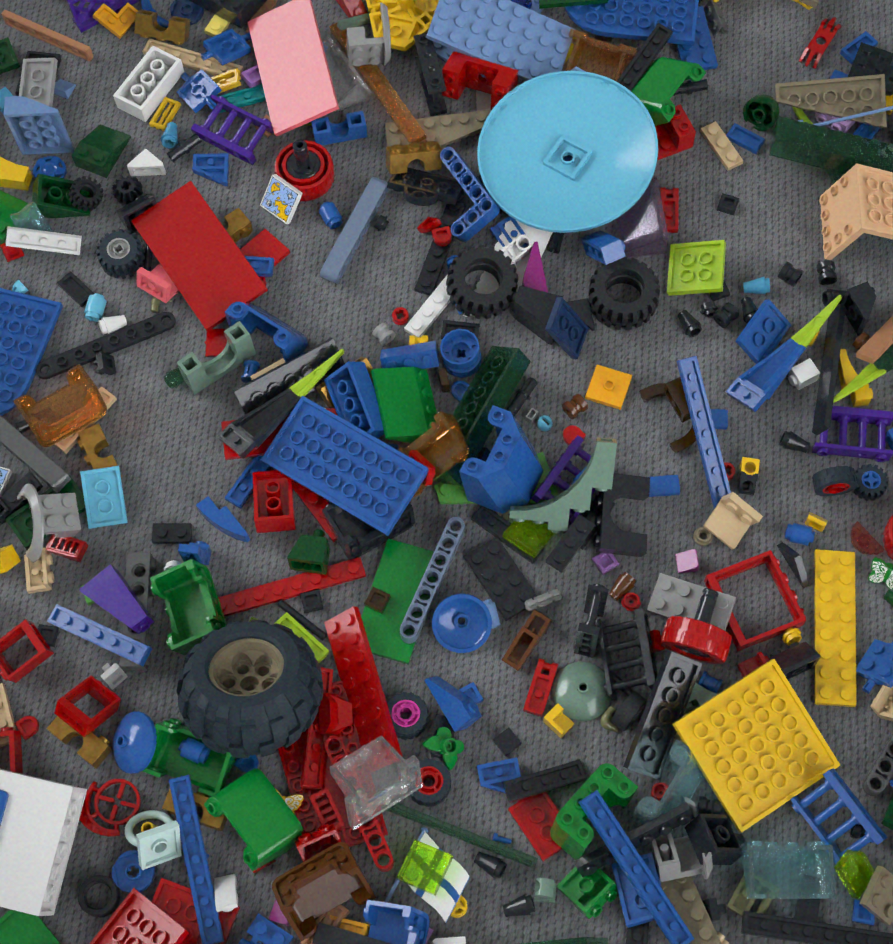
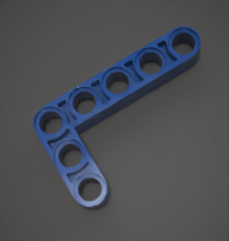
[440,147,500,242]

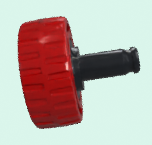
[274,139,334,201]
[661,588,732,664]

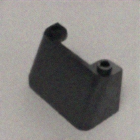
[322,502,415,560]

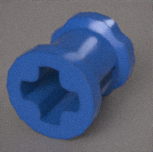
[241,360,261,383]
[698,671,723,694]

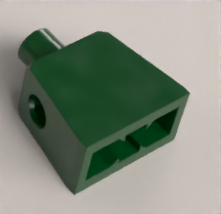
[287,529,330,575]

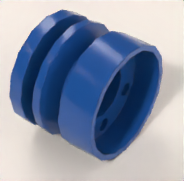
[440,329,482,378]

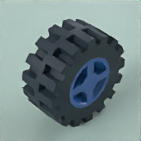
[854,464,889,501]

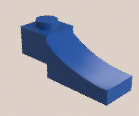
[178,541,212,565]

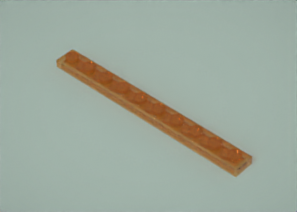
[329,23,427,144]

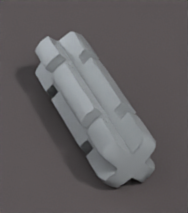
[525,589,562,612]

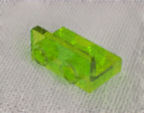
[834,849,875,899]

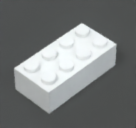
[113,46,184,122]

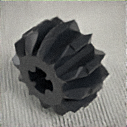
[112,175,143,205]

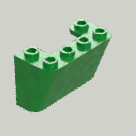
[143,718,236,796]

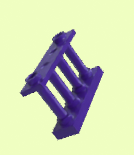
[191,94,274,165]
[812,406,893,462]
[530,435,595,526]

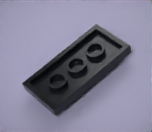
[464,537,537,621]

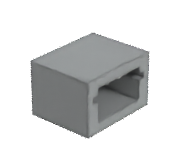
[525,408,538,424]

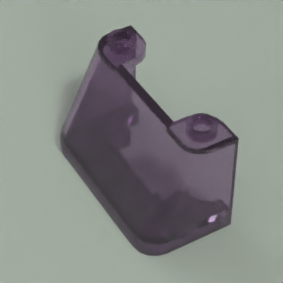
[617,177,668,258]

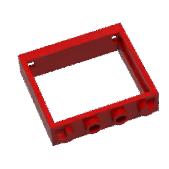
[704,550,806,651]

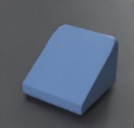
[54,79,76,99]

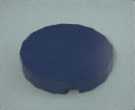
[170,0,204,25]

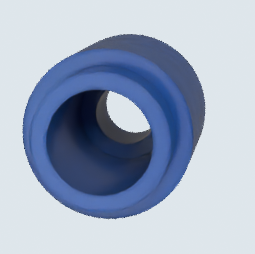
[319,202,343,229]
[784,523,815,546]
[178,737,211,764]

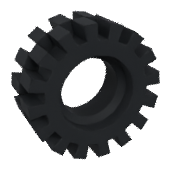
[68,176,103,211]

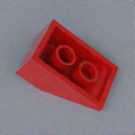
[253,470,296,533]

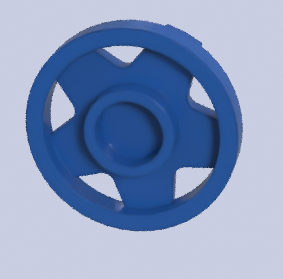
[33,156,67,179]

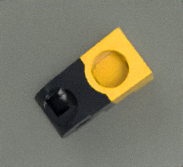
[738,457,760,496]

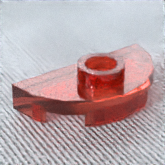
[850,521,885,555]

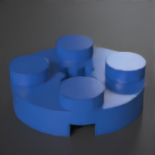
[112,850,155,893]

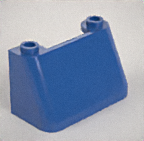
[225,302,308,362]
[363,900,430,944]

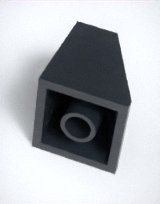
[512,286,563,345]

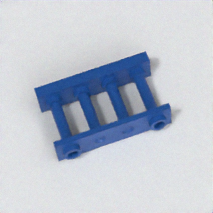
[790,768,888,870]

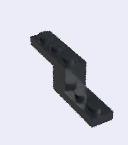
[545,494,616,573]

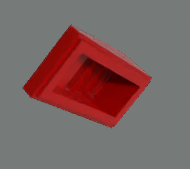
[46,534,88,563]
[308,787,345,830]

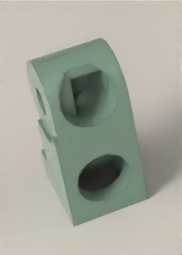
[534,878,557,904]

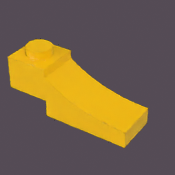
[838,349,873,407]

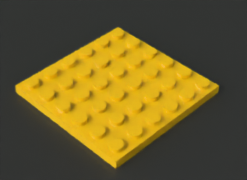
[672,659,840,833]

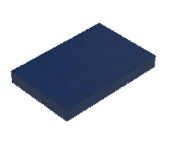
[545,297,589,359]

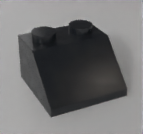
[117,193,156,234]
[842,281,877,336]
[769,641,821,680]

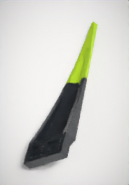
[217,349,344,459]

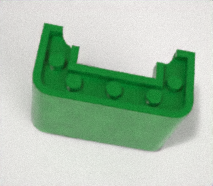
[150,559,227,655]
[550,763,638,860]

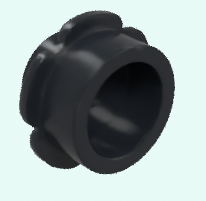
[374,215,389,232]
[700,301,718,317]

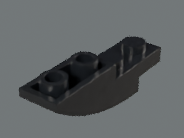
[0,471,44,526]

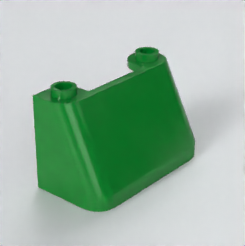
[631,57,706,126]
[204,768,303,871]

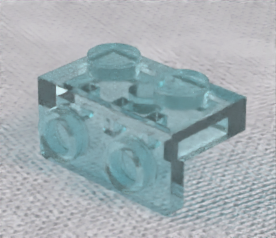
[10,202,53,232]

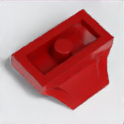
[319,693,353,735]

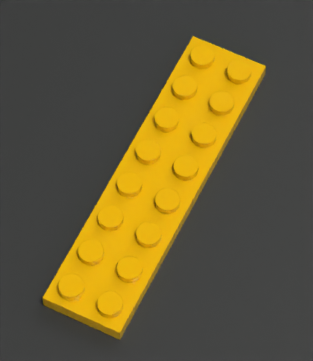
[814,549,856,707]

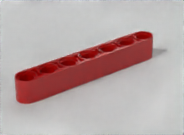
[325,735,394,872]

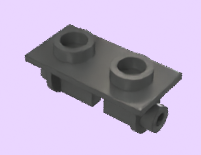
[704,0,728,36]

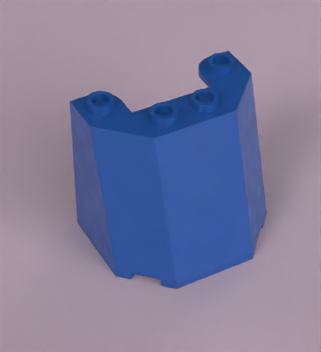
[459,405,544,514]

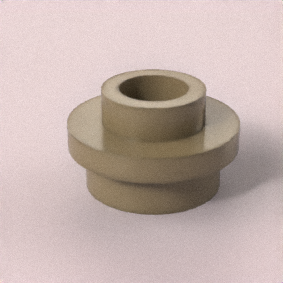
[693,527,713,546]

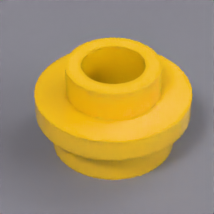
[782,628,802,646]

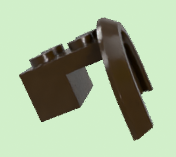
[639,377,696,453]

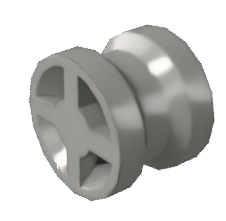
[372,322,396,346]

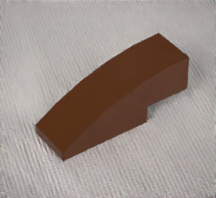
[502,609,553,671]

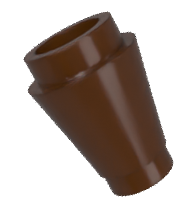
[608,571,637,601]

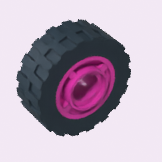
[387,692,428,740]

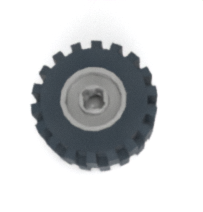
[96,229,145,279]

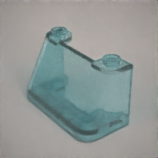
[631,739,704,834]

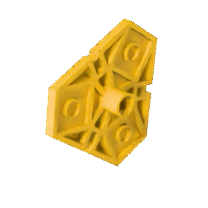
[366,0,439,51]

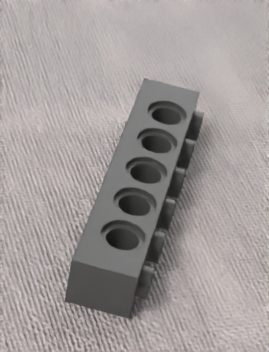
[120,552,157,672]

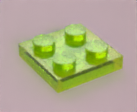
[502,520,555,558]
[396,839,453,896]

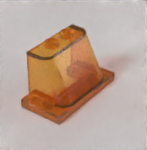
[566,29,638,82]

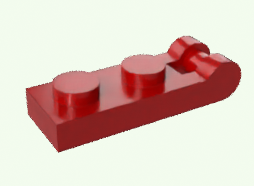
[660,187,679,233]
[523,658,559,717]

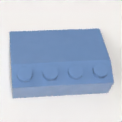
[4,96,75,155]

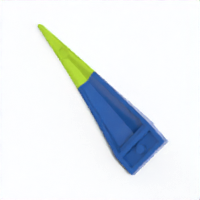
[726,295,842,412]

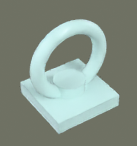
[124,810,182,870]

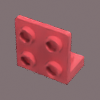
[137,264,179,303]

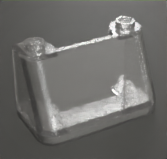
[322,34,374,113]

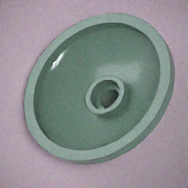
[552,662,612,721]

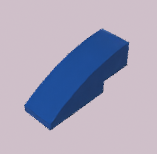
[196,496,250,542]

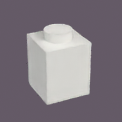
[788,358,820,390]

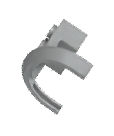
[347,3,391,66]
[17,484,81,563]
[650,797,713,882]

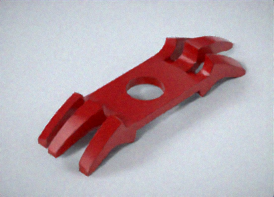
[799,17,842,69]

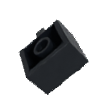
[684,814,746,865]

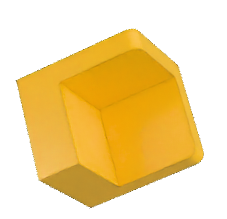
[0,544,21,574]
[543,703,574,738]

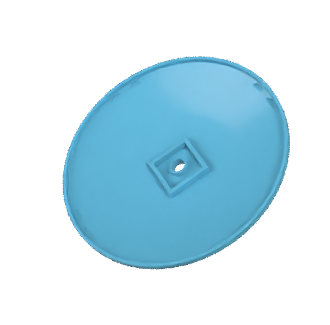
[477,71,658,233]

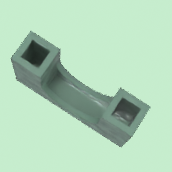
[177,321,256,395]

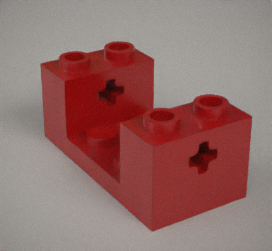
[442,51,518,110]
[655,104,696,160]

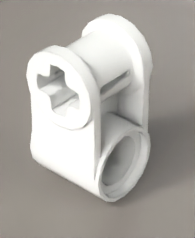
[501,234,532,265]

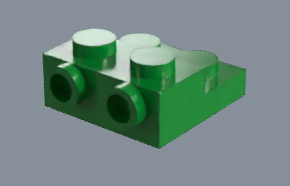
[557,867,618,919]

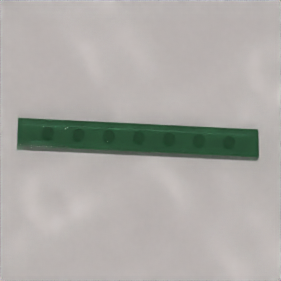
[379,797,538,869]

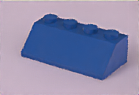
[324,361,384,439]

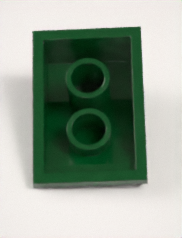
[71,124,131,178]
[32,174,91,218]

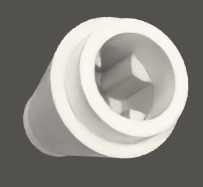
[98,315,127,335]

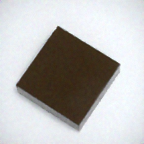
[438,368,450,393]
[364,587,391,614]

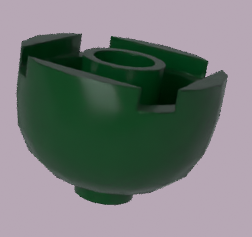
[743,94,780,131]

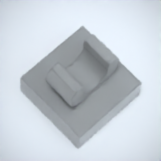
[100,662,128,690]

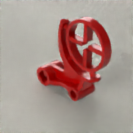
[79,779,141,837]

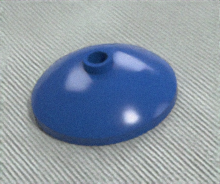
[432,593,492,653]
[112,711,157,774]

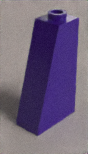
[79,564,155,634]

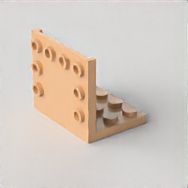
[819,163,893,260]

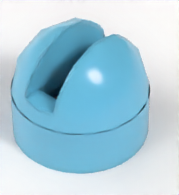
[12,279,29,294]
[537,415,553,431]

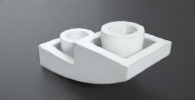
[214,874,238,912]

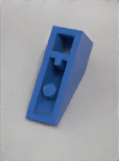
[424,676,482,732]

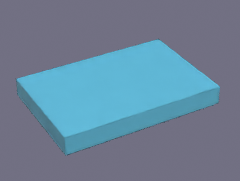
[80,466,128,529]

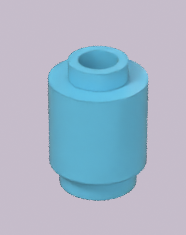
[84,293,107,322]

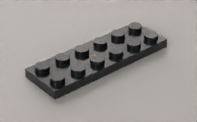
[233,338,345,415]
[623,650,703,780]

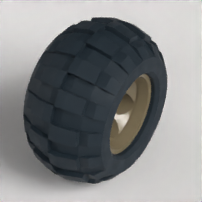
[177,620,323,758]

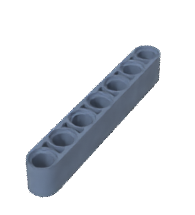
[320,177,389,284]
[400,517,465,644]

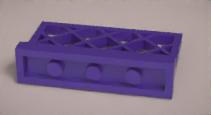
[67,0,139,33]

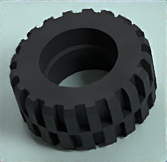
[446,245,518,319]
[588,257,660,330]

